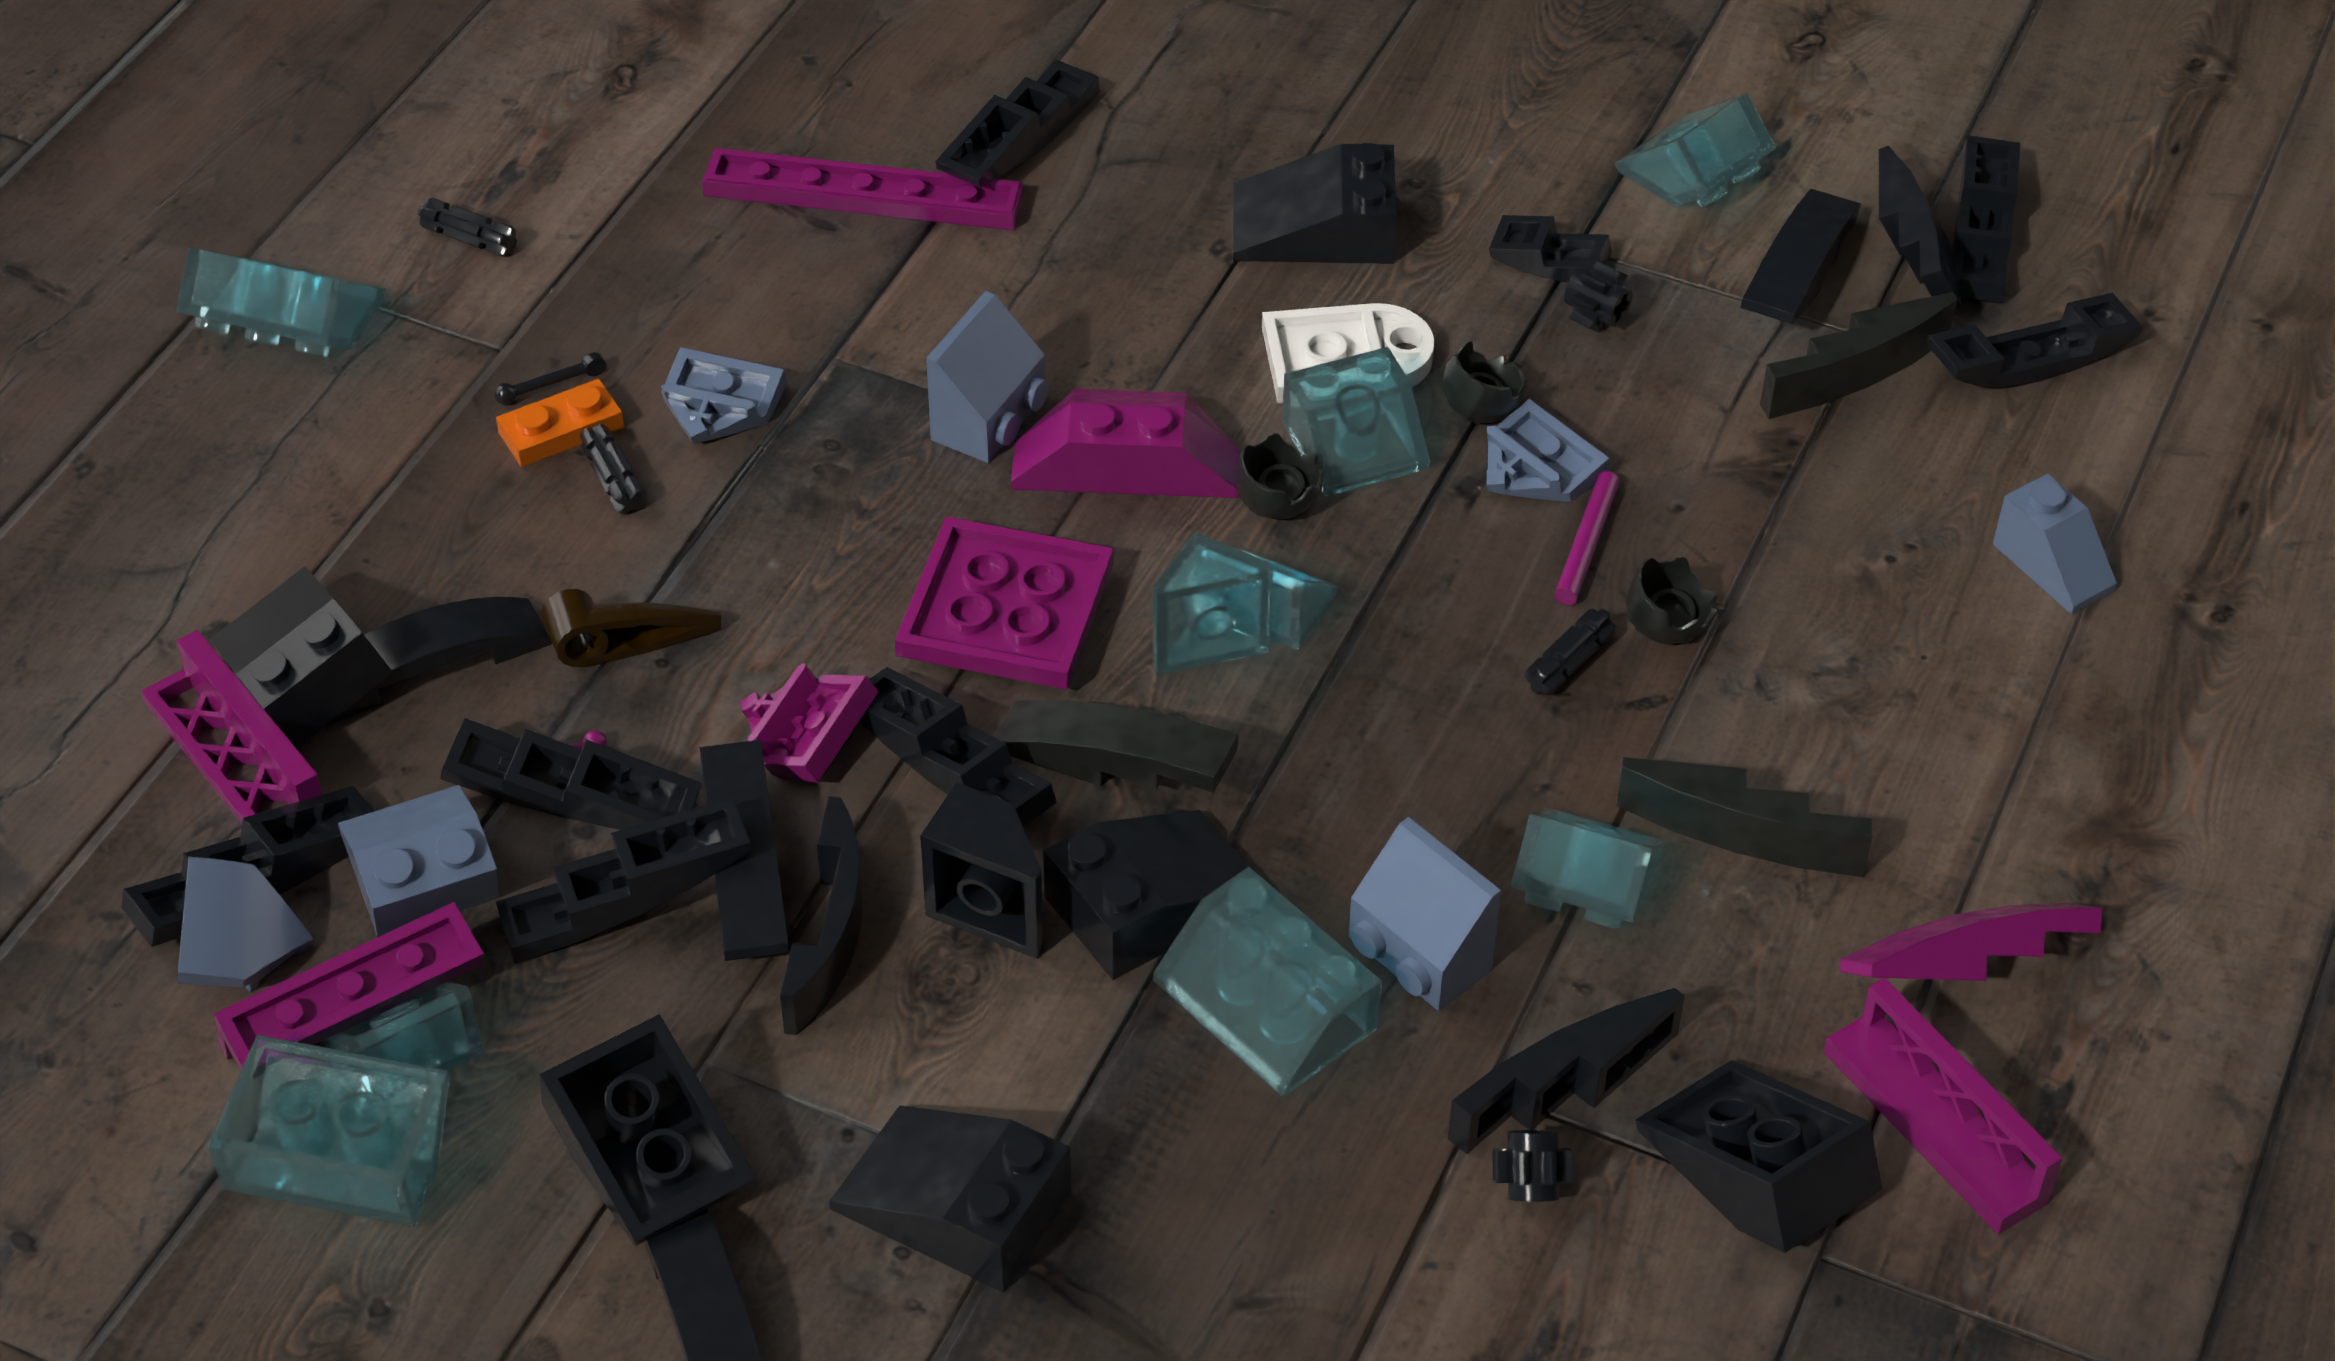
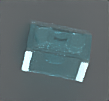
[1614,93,1776,207]
[1282,347,1430,497]
[1510,807,1667,929]

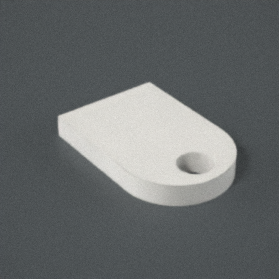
[1262,303,1434,403]

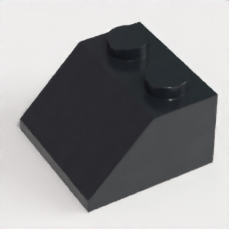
[920,783,1044,959]

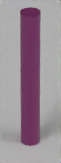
[1554,471,1620,606]

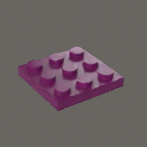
[894,516,1114,690]

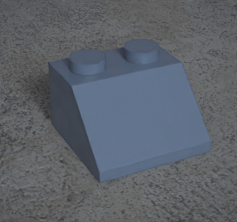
[926,291,1049,463]
[338,785,499,937]
[1348,817,1501,1011]

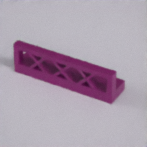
[141,630,323,824]
[214,902,484,1077]
[1823,977,2063,1235]

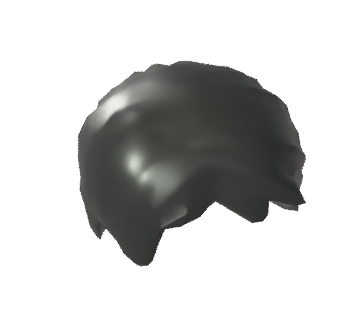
[1442,341,1527,424]
[1236,433,1328,519]
[1625,557,1724,645]

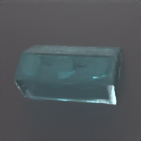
[176,247,386,357]
[1153,867,1382,1098]
[207,1035,449,1227]

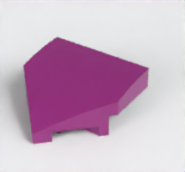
[740,663,878,783]

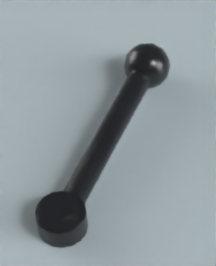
[494,352,606,405]

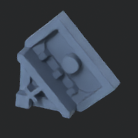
[661,347,787,443]
[1487,399,1611,502]
[177,857,314,993]

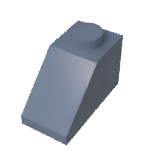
[1993,473,2117,615]

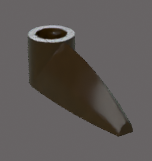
[541,589,721,667]

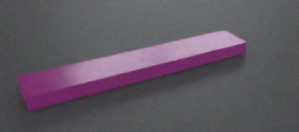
[702,148,1024,231]

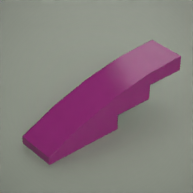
[1840,903,2102,981]

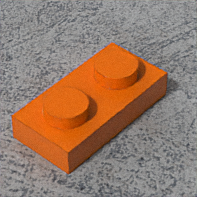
[496,378,624,467]

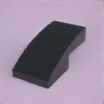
[1489,215,1612,283]

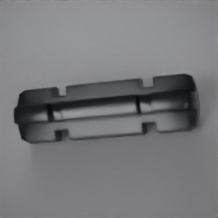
[418,198,518,256]
[580,423,645,515]
[1525,609,1616,695]

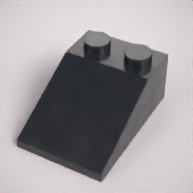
[1233,143,1397,264]
[210,566,393,748]
[1043,810,1270,980]
[540,1014,756,1246]
[1635,1060,1882,1253]
[829,1105,1071,1292]

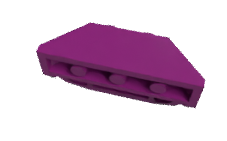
[1011,388,1241,498]

